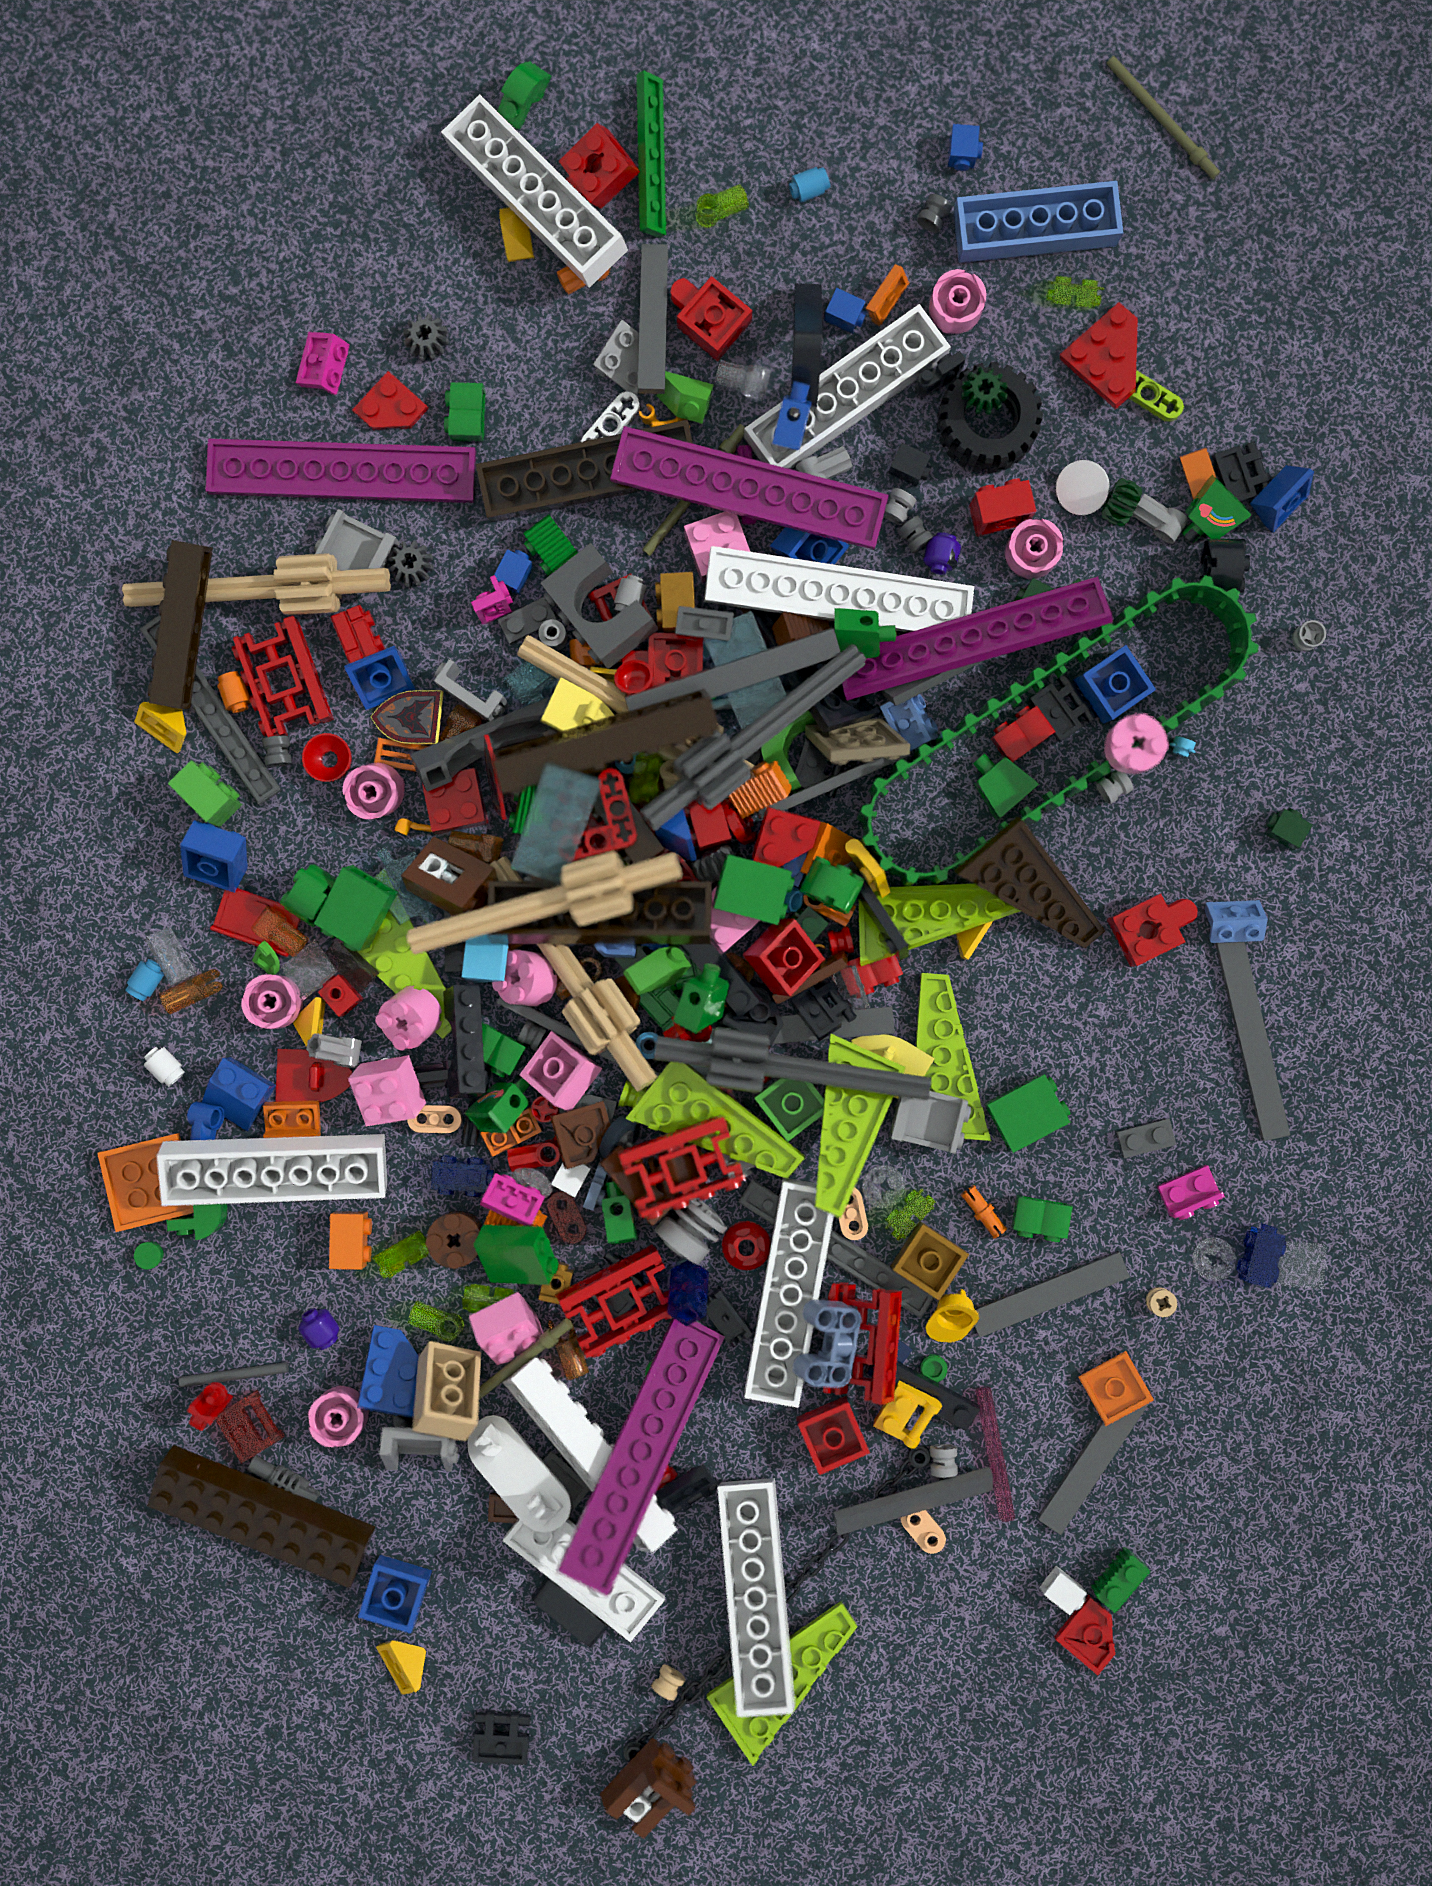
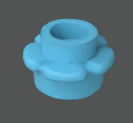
[1169,736,1196,757]

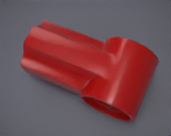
[507,1139,561,1172]

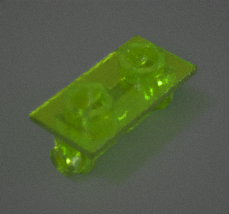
[1046,276,1104,309]
[628,752,663,804]
[884,1189,936,1241]
[372,1230,429,1279]
[462,1284,517,1313]

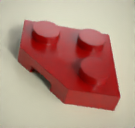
[352,371,428,430]
[752,806,821,867]
[1054,1594,1115,1675]

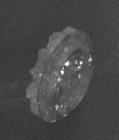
[862,1165,906,1208]
[511,1168,553,1198]
[1192,1237,1237,1281]

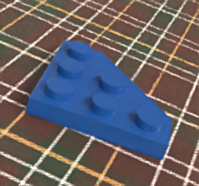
[357,1325,419,1418]

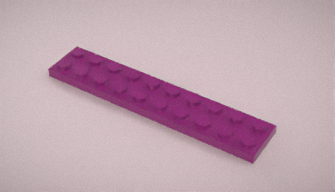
[610,426,889,550]
[206,439,476,503]
[842,577,1113,700]
[556,1312,725,1597]

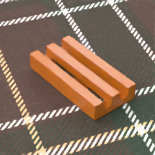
[866,264,909,326]
[374,738,429,772]

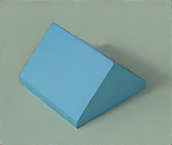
[462,934,508,983]

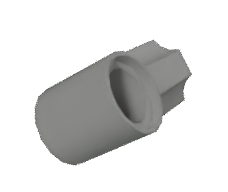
[795,446,853,479]
[1132,493,1188,544]
[306,1034,362,1068]

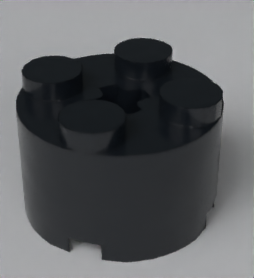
[1200,539,1250,593]

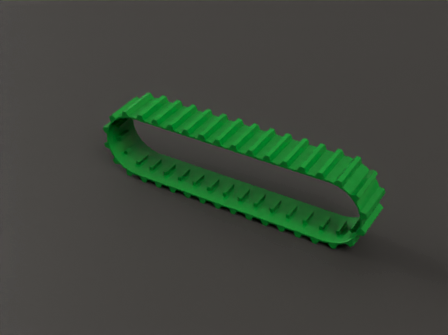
[856,576,1259,887]

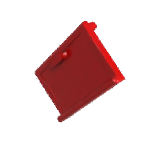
[210,888,301,957]

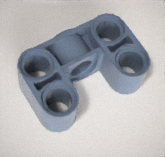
[793,1300,861,1388]

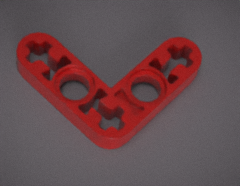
[558,769,637,862]

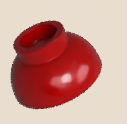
[614,660,654,696]

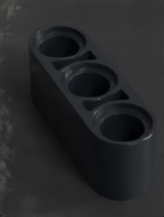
[531,1577,609,1647]

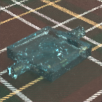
[374,847,438,926]

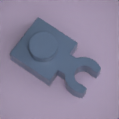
[583,1164,607,1211]

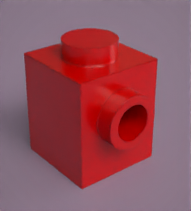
[318,974,364,1017]

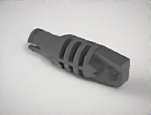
[247,1454,320,1502]

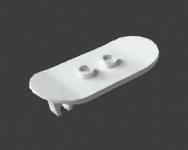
[468,1415,571,1533]

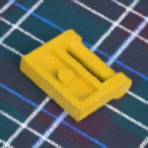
[845,839,891,898]
[873,1380,942,1449]

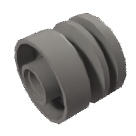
[655,1198,727,1265]

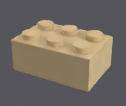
[413,1341,481,1441]

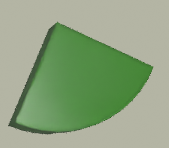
[252,940,280,975]

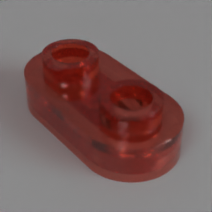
[547,1191,587,1244]

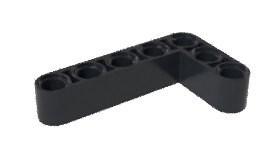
[790,283,822,408]

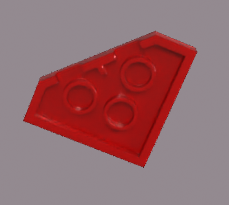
[1060,302,1138,410]

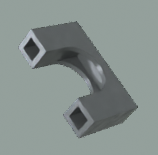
[540,543,659,669]

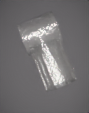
[715,360,771,400]

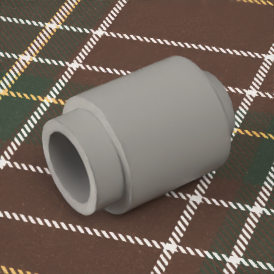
[614,575,647,613]
[539,619,568,651]

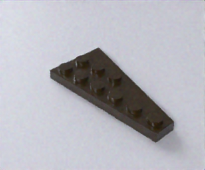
[954,816,1105,948]

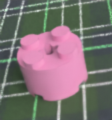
[929,269,986,334]
[1004,519,1063,580]
[1104,714,1168,774]
[342,763,405,819]
[492,950,557,1007]
[241,974,303,1029]
[375,986,442,1050]
[308,1385,369,1447]

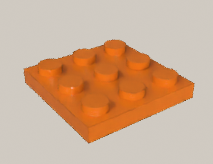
[97,1133,194,1232]

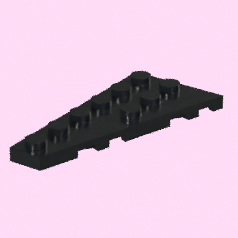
[739,607,882,733]

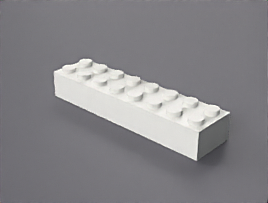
[441,94,628,288]
[744,304,951,469]
[157,1134,387,1206]
[744,1177,833,1408]
[502,1357,677,1553]
[718,1478,795,1717]

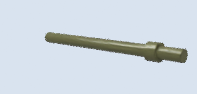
[1106,56,1220,180]
[642,424,745,556]
[479,1318,573,1400]

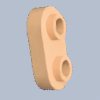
[407,1105,463,1133]
[838,1187,868,1240]
[900,1510,946,1554]

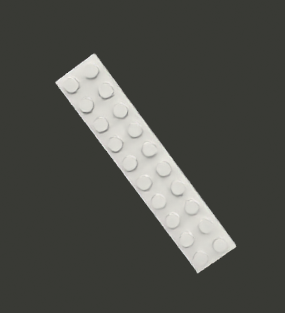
[704,546,974,632]

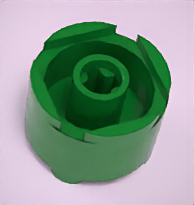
[800,856,865,914]
[280,864,337,927]

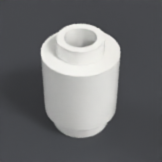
[144,1047,185,1087]

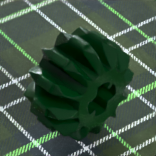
[961,366,1008,415]
[1101,478,1142,527]

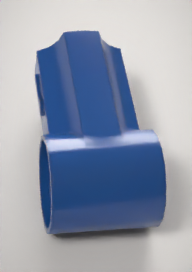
[187,1101,224,1141]

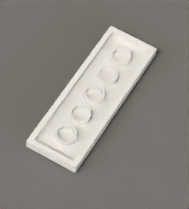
[503,1519,665,1642]

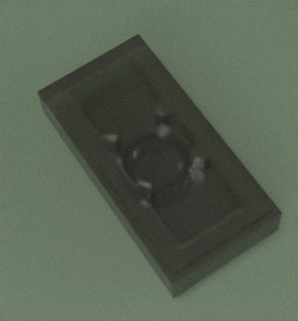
[323,938,379,993]

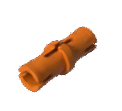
[960,1185,1007,1239]

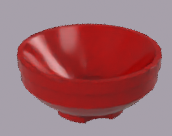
[302,733,352,782]
[722,1221,771,1271]

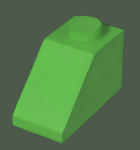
[657,371,714,424]
[623,944,691,995]

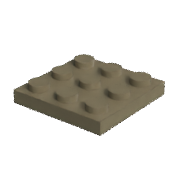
[805,718,910,764]

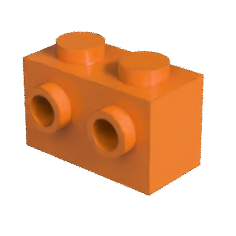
[329,1211,372,1269]

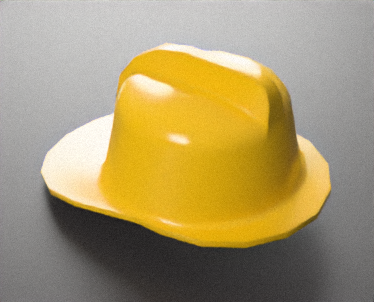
[925,1289,979,1343]

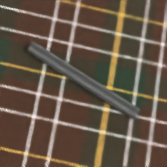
[179,1362,289,1388]

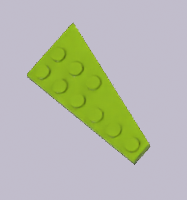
[342,869,452,1039]
[859,884,1020,966]
[915,973,991,1141]
[815,1034,906,1219]
[625,1062,805,1179]
[707,1601,857,1766]

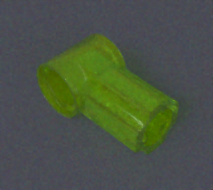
[695,184,749,228]
[408,1300,464,1341]

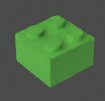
[168,760,243,827]
[754,1078,824,1142]

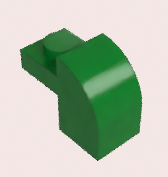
[497,61,551,129]
[167,1203,227,1240]

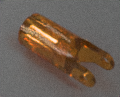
[159,969,223,1015]
[548,1316,589,1380]

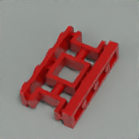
[232,615,334,737]
[618,1114,746,1220]
[555,1244,684,1358]
[823,1282,902,1405]

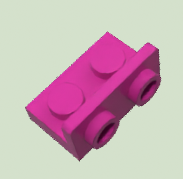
[296,332,349,395]
[471,575,513,625]
[1157,1165,1225,1220]
[480,1173,545,1226]

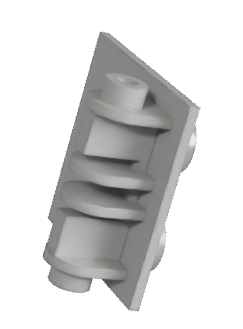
[593,320,639,395]

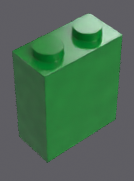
[712,853,795,925]
[314,865,398,951]
[984,1074,1071,1153]
[473,1225,558,1285]

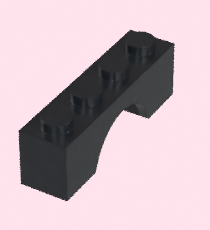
[443,985,486,1098]

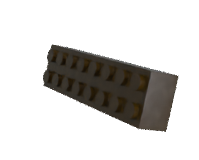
[476,420,693,522]
[492,688,719,795]
[487,881,712,944]
[147,1445,376,1588]

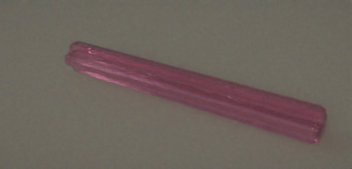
[975,1386,1015,1522]

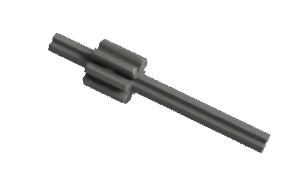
[640,644,866,830]
[654,1027,931,1101]

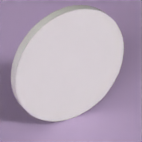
[1056,460,1110,515]

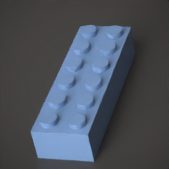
[953,181,1123,263]

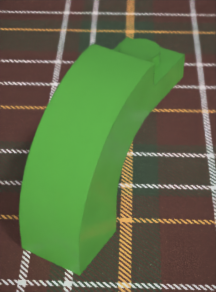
[761,710,817,793]

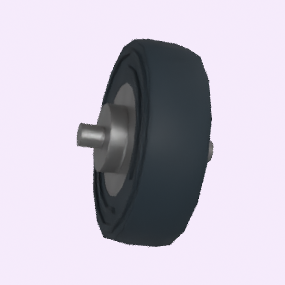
[600,1115,640,1158]

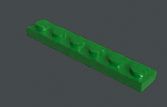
[636,70,666,238]

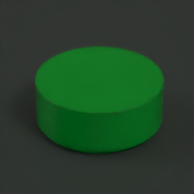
[134,1241,163,1269]
[920,1354,948,1382]

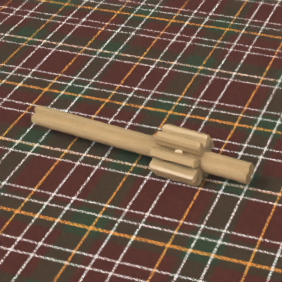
[122,553,391,615]
[517,635,755,773]
[407,852,682,955]
[490,856,657,1091]

